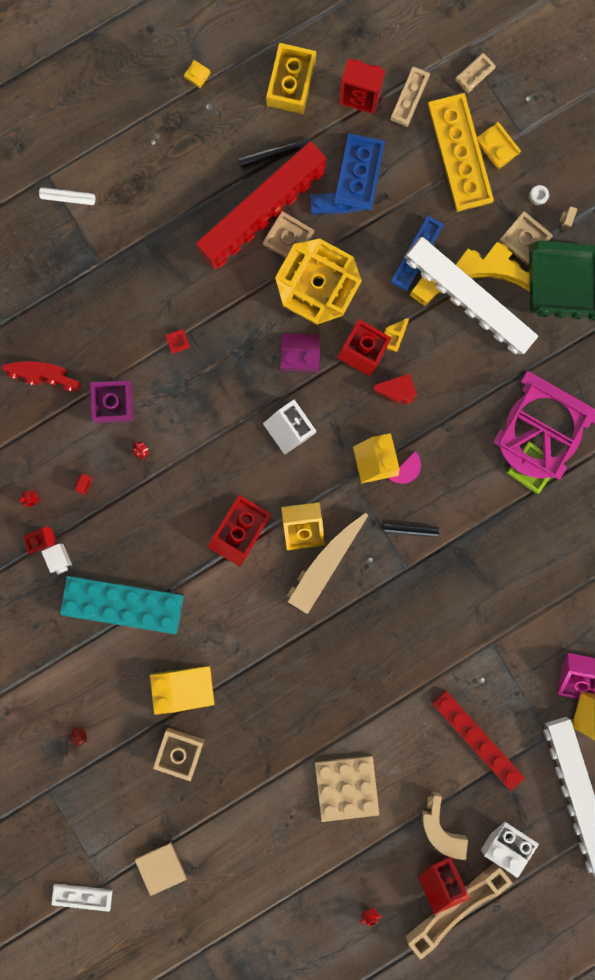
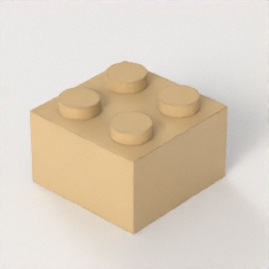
[153,727,205,781]

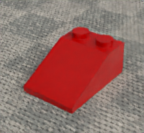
[208,494,272,567]

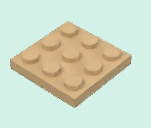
[315,755,379,822]

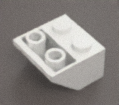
[263,400,316,455]
[481,822,539,878]

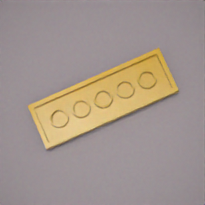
[428,93,494,212]

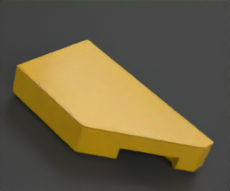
[384,318,409,353]

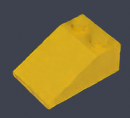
[150,666,214,715]

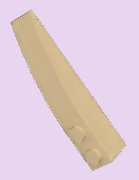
[287,513,368,614]

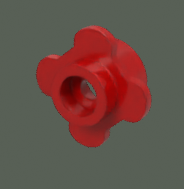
[132,441,149,460]
[19,491,40,507]
[359,909,382,926]

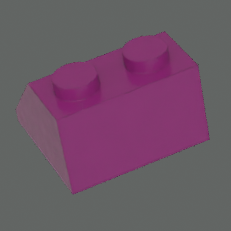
[281,333,320,373]

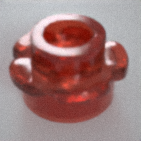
[70,728,87,747]

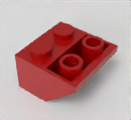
[418,857,470,915]

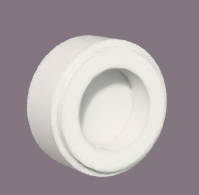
[529,185,549,206]

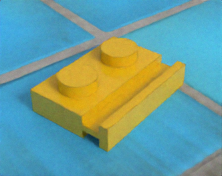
[477,122,521,169]

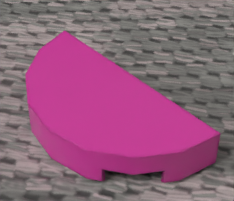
[389,451,421,484]

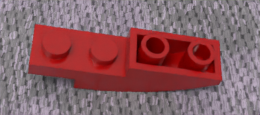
[2,361,82,393]

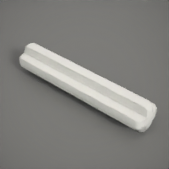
[39,188,95,205]

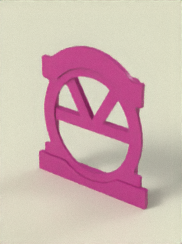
[493,371,595,480]

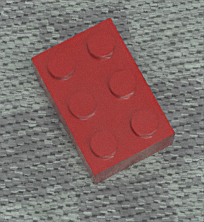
[339,59,385,115]

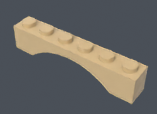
[406,863,513,960]

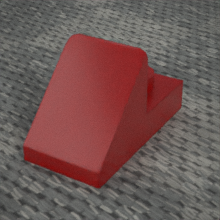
[23,526,57,555]

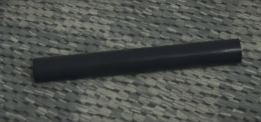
[239,137,313,168]

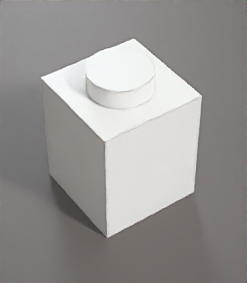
[41,544,72,575]

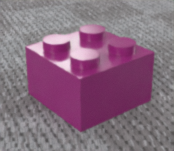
[90,381,134,424]

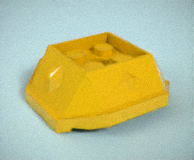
[275,239,362,325]

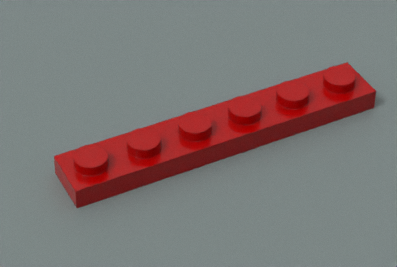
[432,690,525,791]

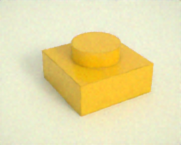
[184,60,210,88]

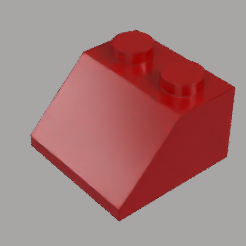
[337,319,391,377]

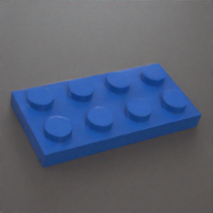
[334,133,385,210]

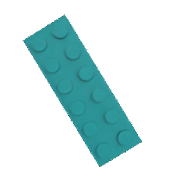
[60,576,184,634]

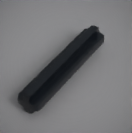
[383,522,440,537]

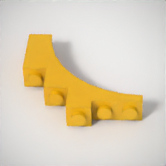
[410,242,530,306]

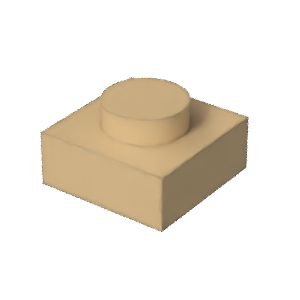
[559,206,577,232]

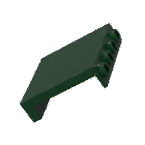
[529,240,595,321]

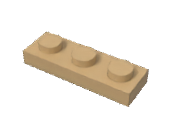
[390,67,430,127]

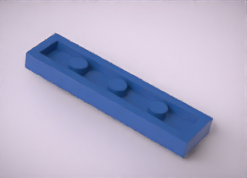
[390,216,444,291]

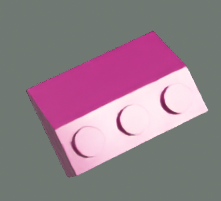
[557,653,595,699]

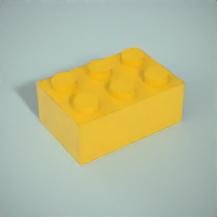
[266,43,316,114]

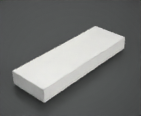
[51,883,113,911]

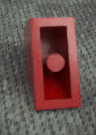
[372,374,417,405]

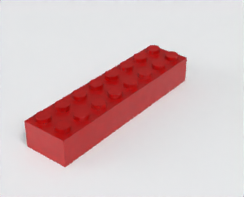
[196,141,326,270]

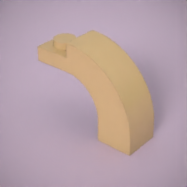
[421,792,468,860]

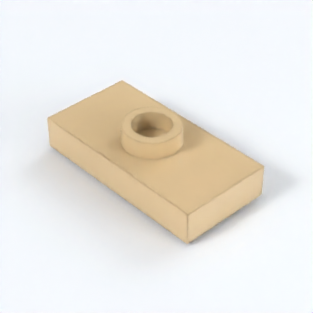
[455,53,496,93]

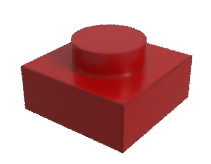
[165,329,190,354]
[74,474,93,495]

